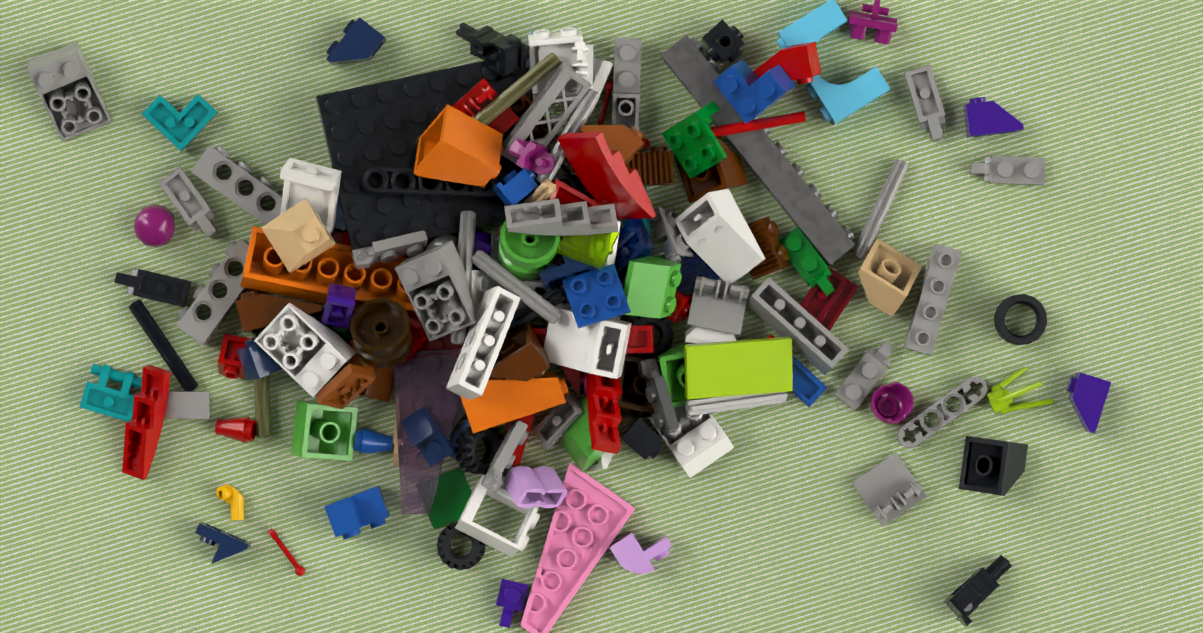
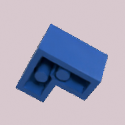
[713,59,796,124]
[324,486,391,540]

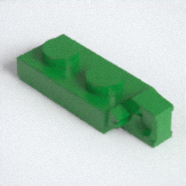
[779,226,835,297]

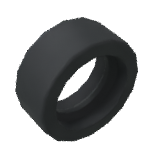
[994,294,1047,345]

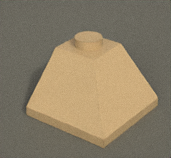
[261,198,336,273]
[858,238,922,317]

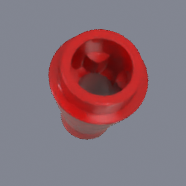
[215,417,256,443]

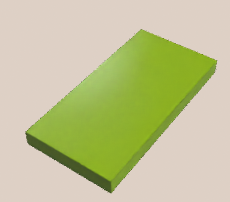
[684,337,793,399]

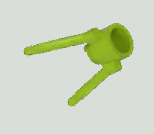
[986,367,1054,415]

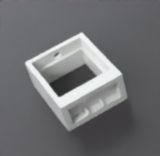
[455,475,540,558]

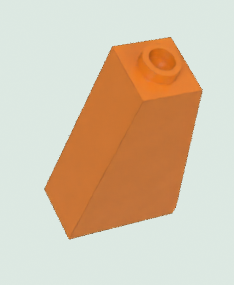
[460,372,569,433]

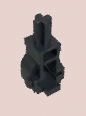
[456,22,529,77]
[944,555,1012,627]

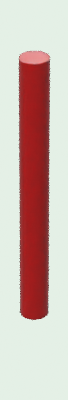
[710,111,806,137]

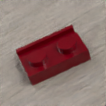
[800,267,859,331]

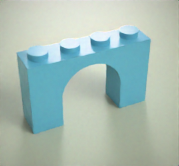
[776,0,890,125]

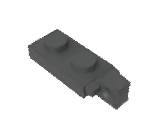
[638,358,679,435]

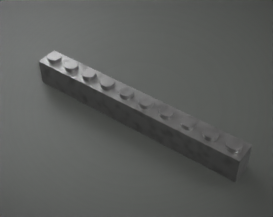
[661,35,855,266]

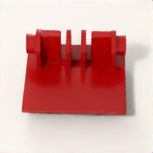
[452,78,520,134]

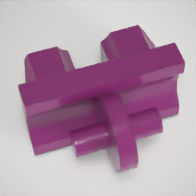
[848,0,898,44]
[508,138,555,175]

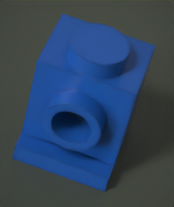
[492,169,538,206]

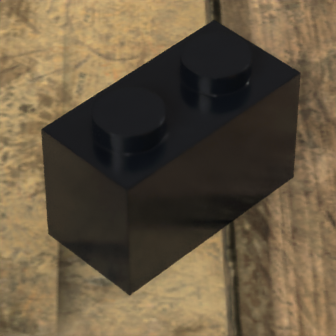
[621,417,664,460]

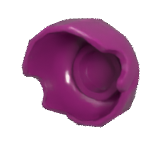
[134,204,175,247]
[870,382,914,424]

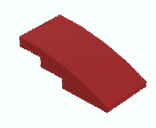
[557,132,656,219]

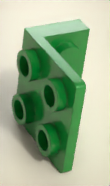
[662,101,727,178]

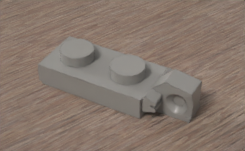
[904,64,946,141]
[970,156,1045,185]
[158,167,218,238]
[352,231,428,269]
[833,341,894,411]
[481,419,529,493]

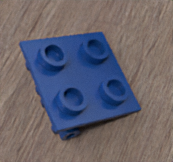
[562,264,631,329]

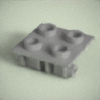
[687,276,750,336]
[852,452,926,527]

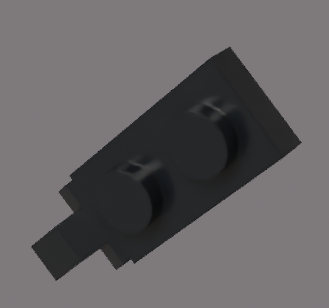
[114,269,192,307]

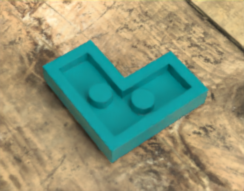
[142,94,218,151]

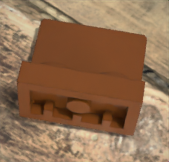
[316,339,376,409]

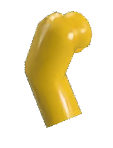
[216,484,244,520]

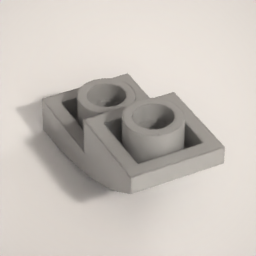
[164,390,210,419]

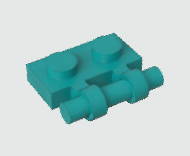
[79,363,142,422]

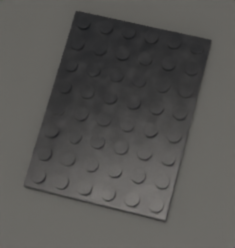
[316,61,549,252]

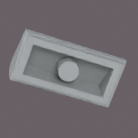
[533,393,584,450]

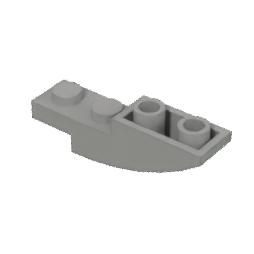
[612,37,642,130]

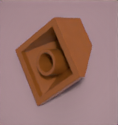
[580,125,645,165]

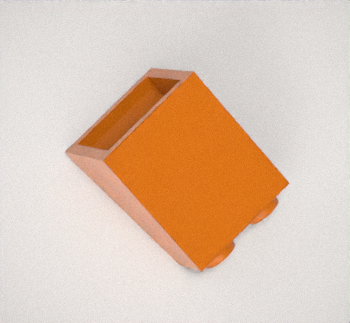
[414,105,504,187]

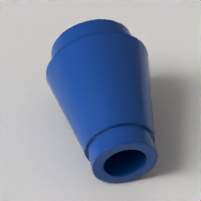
[353,428,393,454]

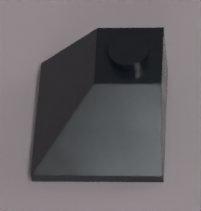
[959,436,1028,496]

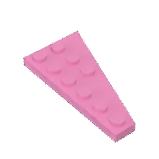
[520,462,636,633]

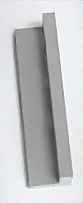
[502,61,592,169]

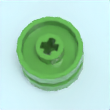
[498,220,560,279]

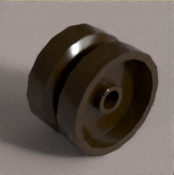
[350,298,414,368]

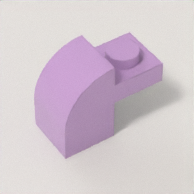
[609,532,672,574]

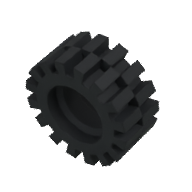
[629,316,674,360]
[455,426,504,474]
[437,521,486,570]

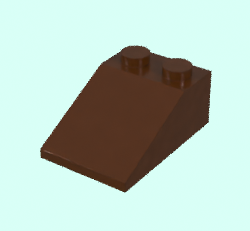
[235,290,325,333]

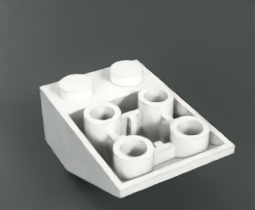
[674,189,765,286]
[254,303,357,397]
[544,307,632,379]
[648,405,734,478]

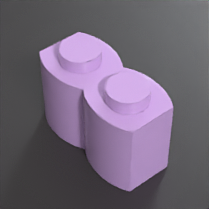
[503,466,568,508]

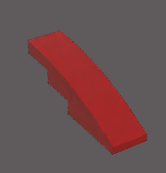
[122,365,171,480]
[587,373,622,454]

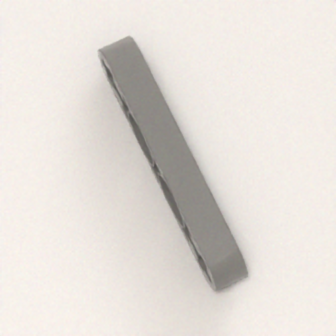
[897,377,988,448]

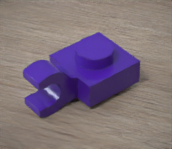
[496,579,528,628]

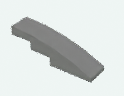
[504,199,618,236]

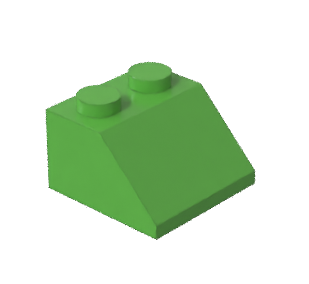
[624,255,682,319]
[291,400,358,461]

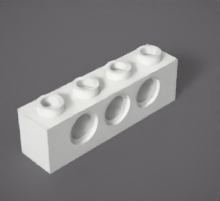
[446,286,521,400]

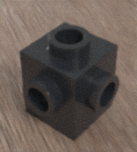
[702,19,744,64]

